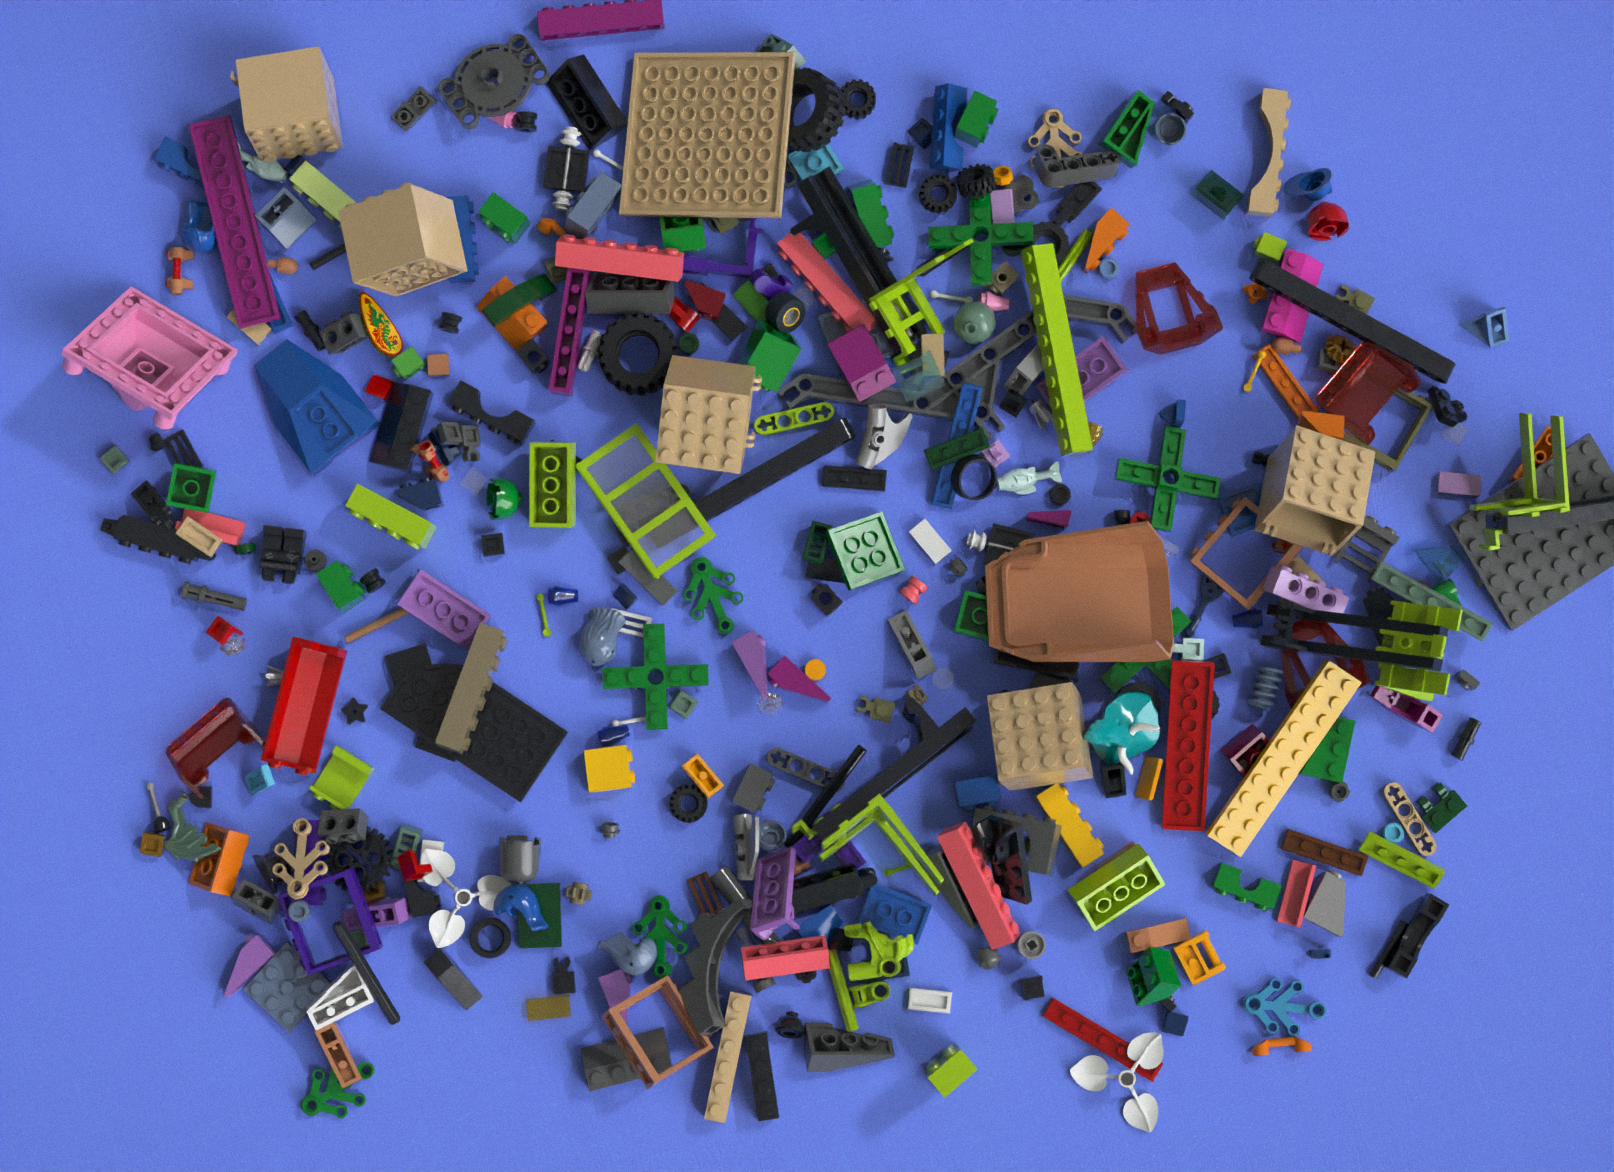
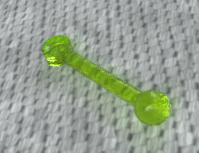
[884,861,922,877]

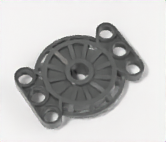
[438,34,550,130]

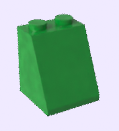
[739,318,801,392]

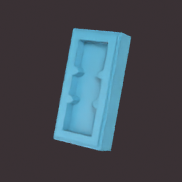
[244,764,275,796]

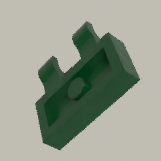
[1415,782,1467,833]

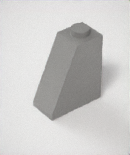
[1003,344,1044,396]
[1303,870,1346,937]

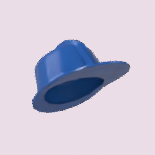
[1284,168,1332,201]

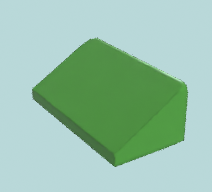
[733,279,768,322]

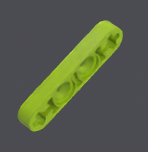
[754,402,834,436]

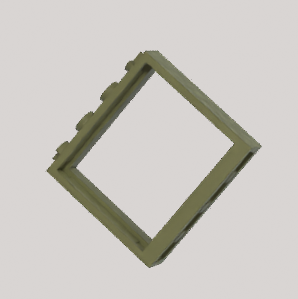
[1329,363,1433,472]

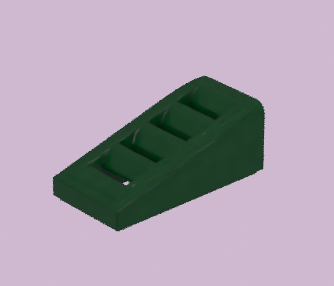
[802,520,833,565]

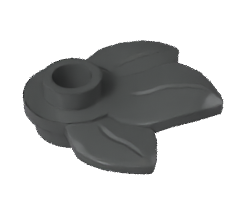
[1001,175,1039,214]

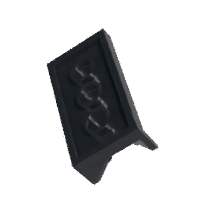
[993,649,1080,682]
[975,815,1032,905]

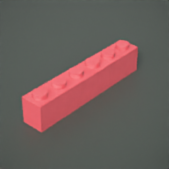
[777,232,877,333]
[555,235,684,282]
[937,821,1020,950]

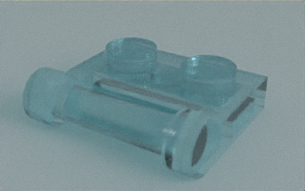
[891,350,945,402]

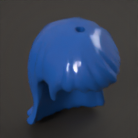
[181,201,218,253]
[493,884,548,931]

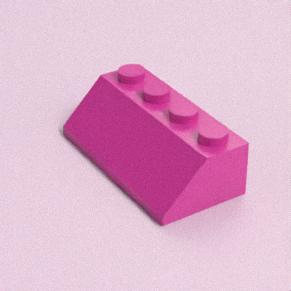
[1260,248,1323,344]

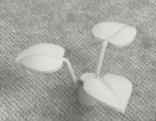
[420,849,512,948]
[1070,1032,1164,1133]

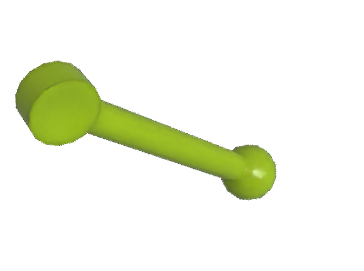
[536,593,551,637]

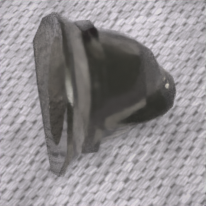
[252,851,294,894]

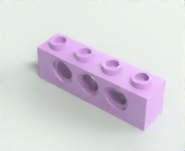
[1262,565,1349,613]

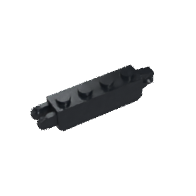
[100,515,217,565]
[792,863,878,915]

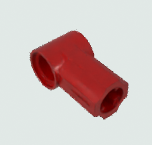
[668,296,701,333]

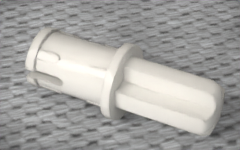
[577,330,602,372]

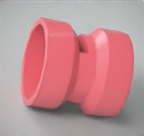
[899,576,928,604]

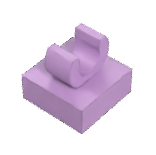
[981,439,1011,468]

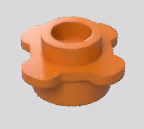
[1243,283,1268,304]

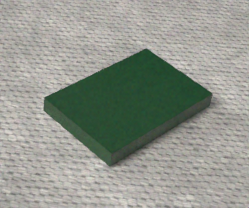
[518,883,562,949]

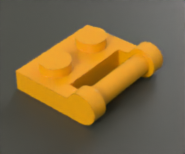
[1173,930,1226,986]

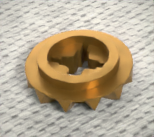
[1325,334,1358,364]

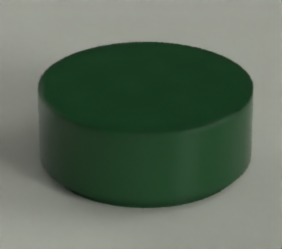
[1002,245,1023,257]
[678,333,699,355]
[234,543,256,555]

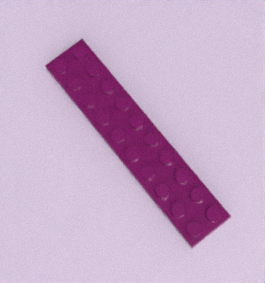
[189,115,281,329]

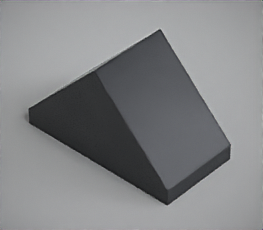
[1100,762,1127,798]

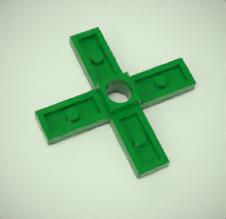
[928,193,1034,286]
[1115,426,1221,532]
[1100,606,1192,693]
[602,623,709,730]

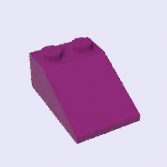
[827,324,896,402]

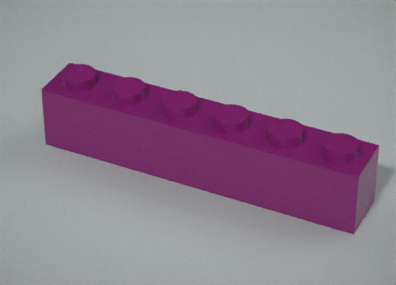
[537,0,665,41]
[549,268,592,397]

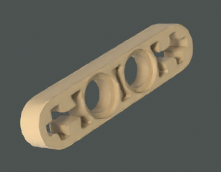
[1382,782,1437,856]

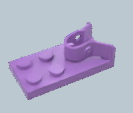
[1035,336,1130,409]
[395,568,491,650]
[750,847,800,940]

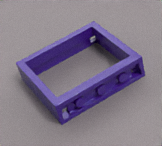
[277,866,383,975]

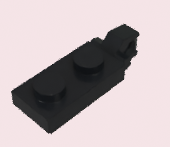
[1053,181,1102,227]
[131,480,176,530]

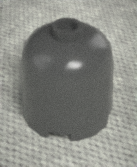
[499,835,541,885]

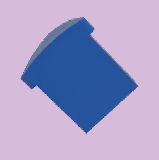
[1159,399,1186,428]

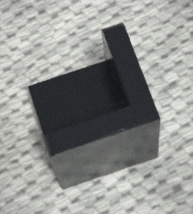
[1020,975,1045,1000]

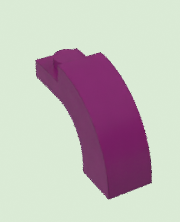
[1370,679,1443,733]

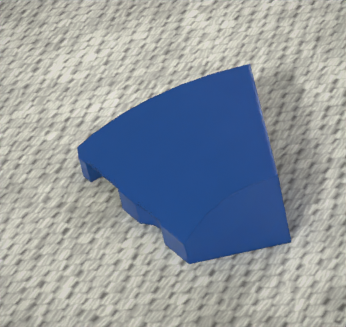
[797,904,843,947]

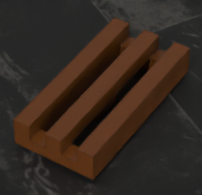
[687,871,723,914]

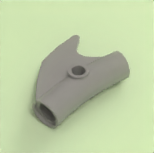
[855,404,913,470]
[733,814,759,880]

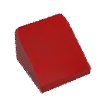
[365,374,393,401]

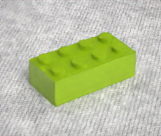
[529,441,576,528]
[345,484,437,550]
[1068,843,1165,932]
[925,1044,978,1098]

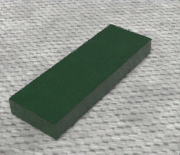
[923,427,990,470]

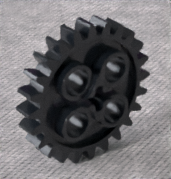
[325,826,395,893]

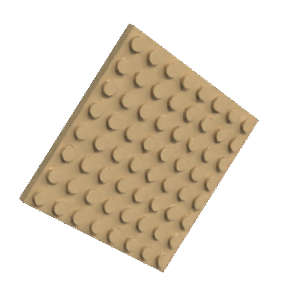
[619,52,796,218]

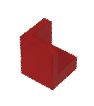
[206,616,243,645]
[397,850,433,881]

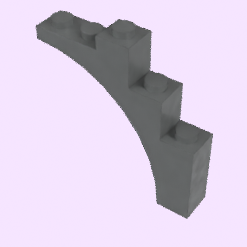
[679,898,753,1036]

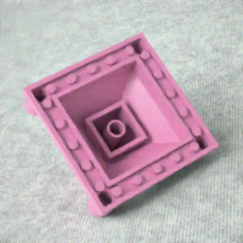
[61,286,238,429]

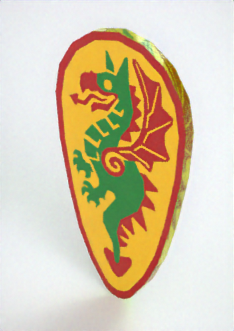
[358,292,403,357]

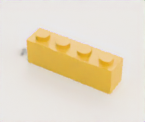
[1035,784,1104,868]

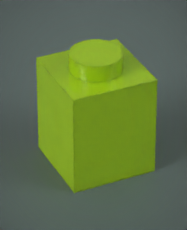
[1253,232,1287,264]

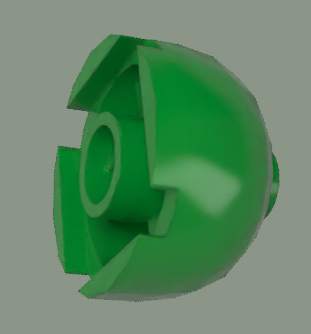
[486,478,522,520]

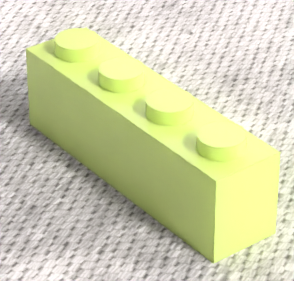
[290,160,356,229]

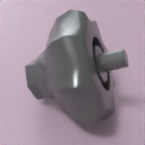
[974,946,1001,970]

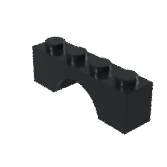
[448,380,536,445]
[1384,893,1450,978]
[745,1031,779,1121]

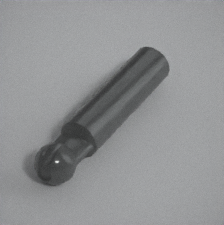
[710,866,783,944]

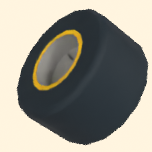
[765,292,806,333]

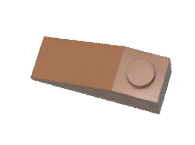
[1124,918,1191,953]
[314,1021,362,1088]

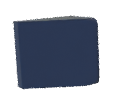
[907,117,933,149]
[284,155,305,176]
[613,583,638,609]
[1162,1011,1189,1036]

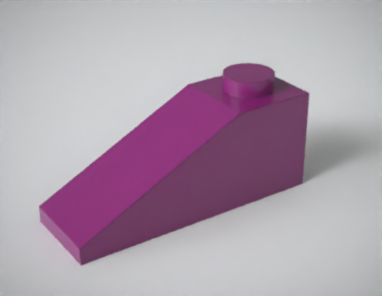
[767,655,831,702]

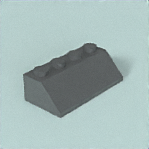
[585,271,675,315]
[581,1027,673,1091]

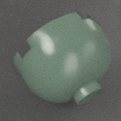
[954,301,996,344]

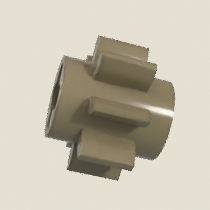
[565,882,592,905]

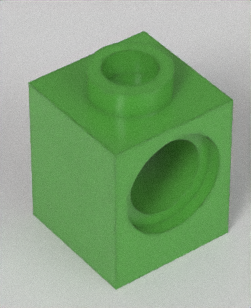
[392,346,426,380]

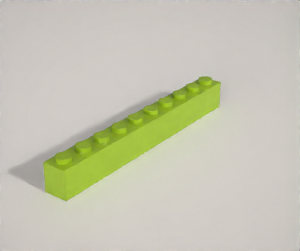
[1021,243,1093,456]

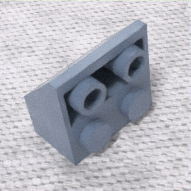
[255,187,316,250]

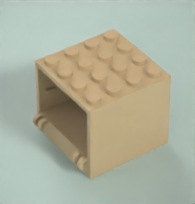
[230,46,343,162]
[338,183,468,297]
[656,355,762,474]
[1255,425,1376,556]
[987,682,1093,791]

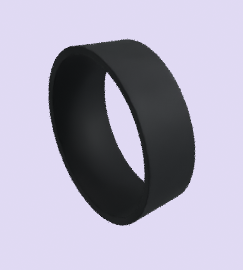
[951,454,997,500]

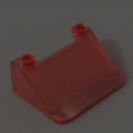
[1316,341,1422,445]

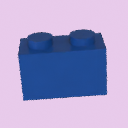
[954,774,1001,811]

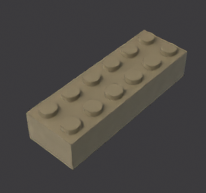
[435,622,508,755]

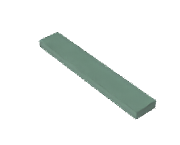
[1370,561,1493,642]

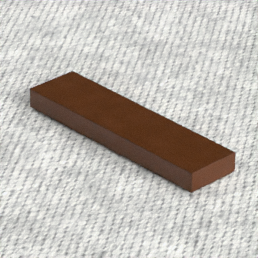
[1280,829,1368,876]

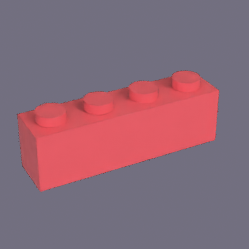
[741,935,830,980]

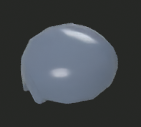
[1154,113,1187,145]
[759,819,787,851]

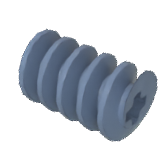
[1247,666,1284,712]

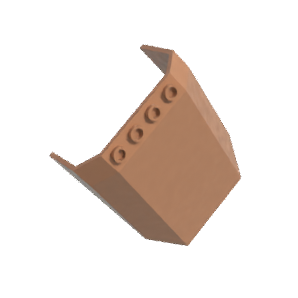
[985,521,1174,662]

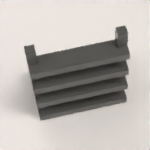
[1334,515,1400,583]

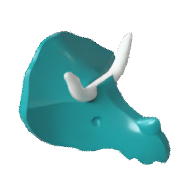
[1083,692,1160,775]

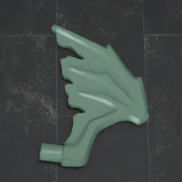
[164,793,221,862]

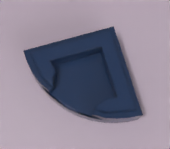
[1310,950,1331,959]

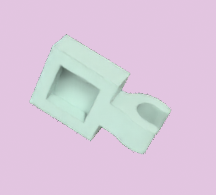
[1172,638,1204,661]

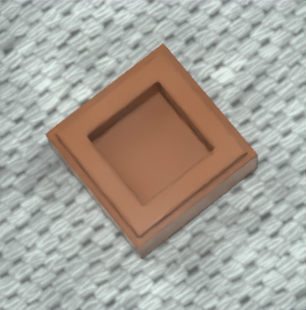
[427,354,450,377]

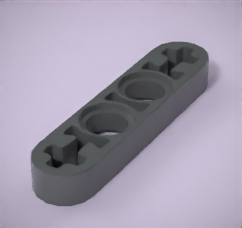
[767,748,845,791]

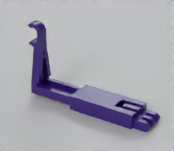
[683,218,764,278]

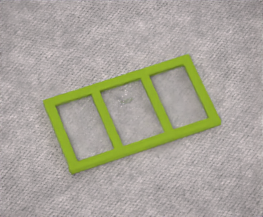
[575,423,717,580]

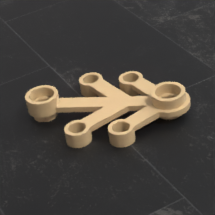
[1028,109,1082,189]
[272,818,330,899]

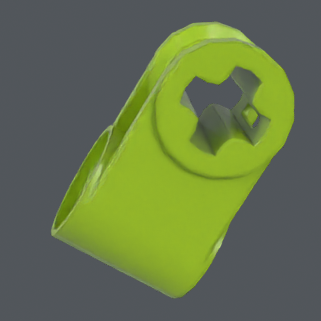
[849,980,891,1009]

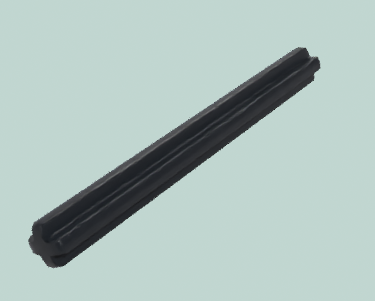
[784,745,867,848]
[332,920,400,1025]

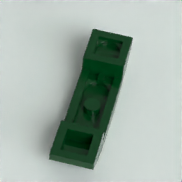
[482,274,557,327]

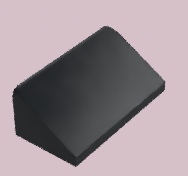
[806,556,845,583]

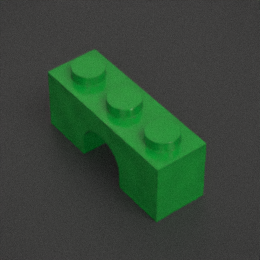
[1211,862,1282,912]

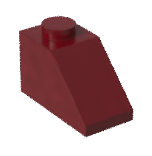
[685,280,726,321]

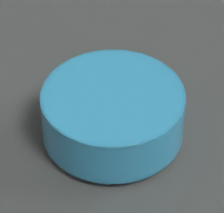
[1382,822,1404,844]

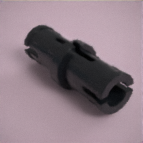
[294,310,326,351]
[1451,717,1482,761]

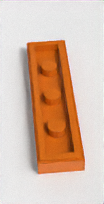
[1252,343,1318,421]

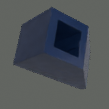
[395,477,444,511]

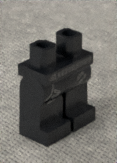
[259,525,307,584]

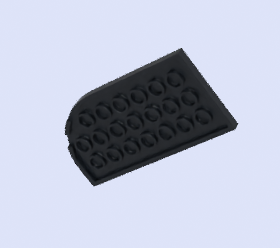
[380,663,568,803]

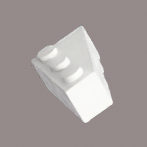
[306,962,374,1030]

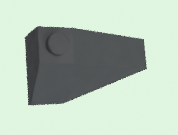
[922,843,979,929]
[804,1023,895,1072]

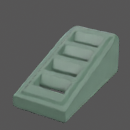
[390,824,423,870]

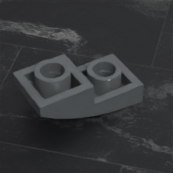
[391,86,437,131]

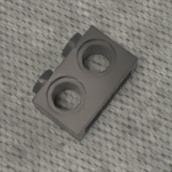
[319,311,370,355]
[318,809,369,844]

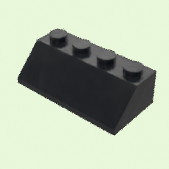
[546,54,628,151]
[369,382,433,474]

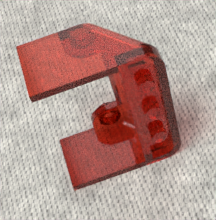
[166,698,265,799]

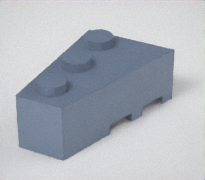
[564,172,622,239]

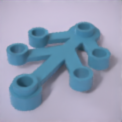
[1242,978,1326,1036]

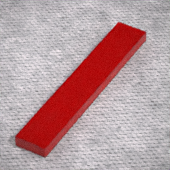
[1042,997,1163,1082]

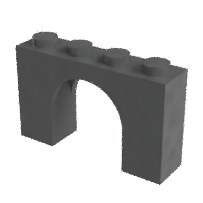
[971,805,1062,876]

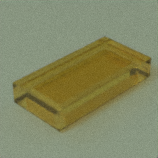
[526,995,571,1021]

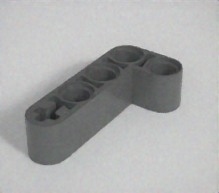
[1034,144,1121,187]

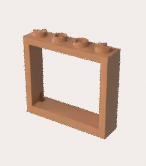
[1189,497,1303,611]
[601,975,714,1089]

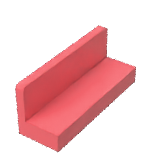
[175,508,246,546]
[1276,860,1316,927]

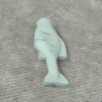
[237,141,288,183]
[997,461,1062,495]

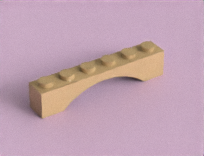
[1246,88,1291,218]
[704,991,752,1123]

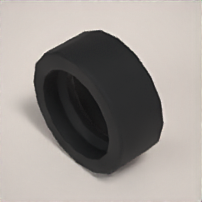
[469,918,511,959]

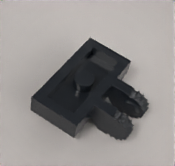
[1427,386,1467,428]

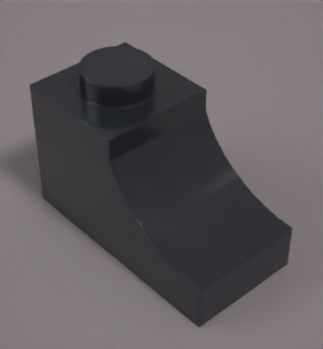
[403,879,442,918]

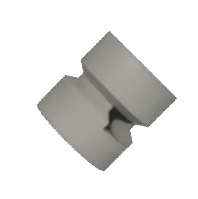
[1016,931,1046,959]

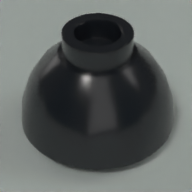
[775,1011,805,1039]

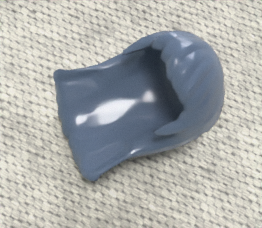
[579,607,626,666]
[597,932,657,975]

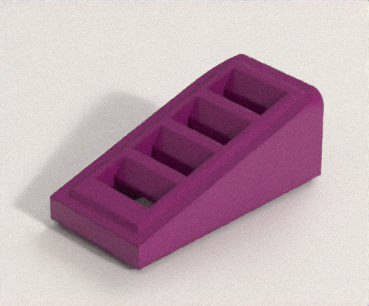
[1026,510,1071,529]

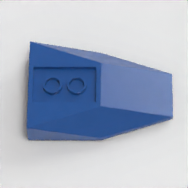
[254,339,380,476]

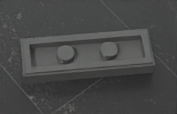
[618,548,678,606]

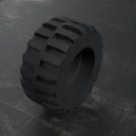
[787,67,846,152]
[598,313,679,396]

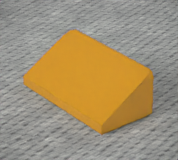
[681,753,724,799]
[1135,756,1163,801]

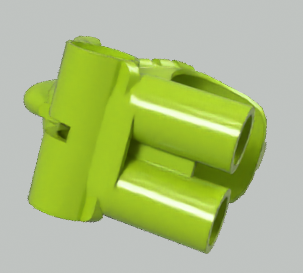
[844,921,914,981]

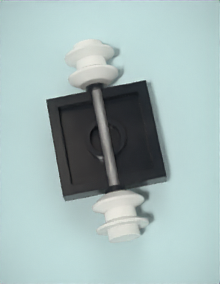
[543,127,590,211]
[966,523,1034,565]

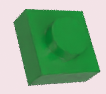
[812,233,836,260]

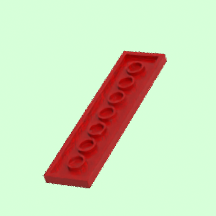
[1161,660,1215,831]

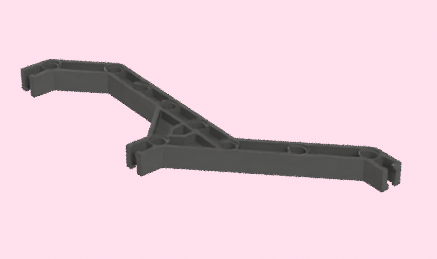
[778,295,1140,441]

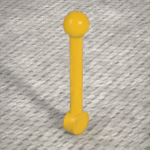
[1243,351,1266,392]

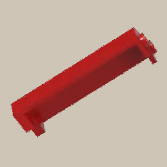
[261,636,347,776]

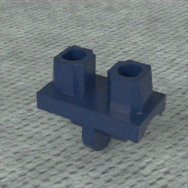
[428,426,462,467]

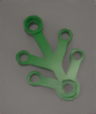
[684,557,743,635]
[632,895,688,979]
[301,1062,375,1118]

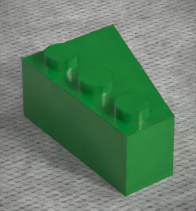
[1098,90,1155,168]
[847,180,894,248]
[1299,717,1355,783]

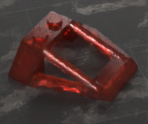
[1135,262,1223,355]
[1281,619,1371,709]

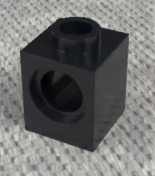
[516,339,550,374]
[810,583,843,617]

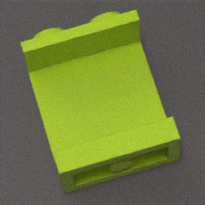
[309,746,375,810]

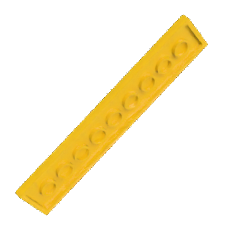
[1205,659,1362,857]

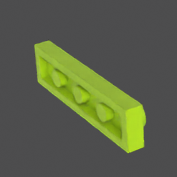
[1359,831,1445,889]

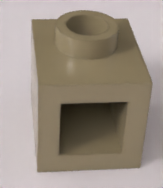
[987,261,1020,296]

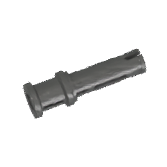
[181,581,247,611]

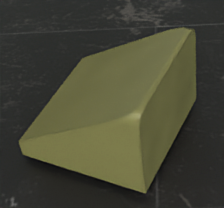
[544,256,568,283]

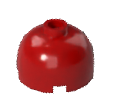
[1306,202,1349,241]

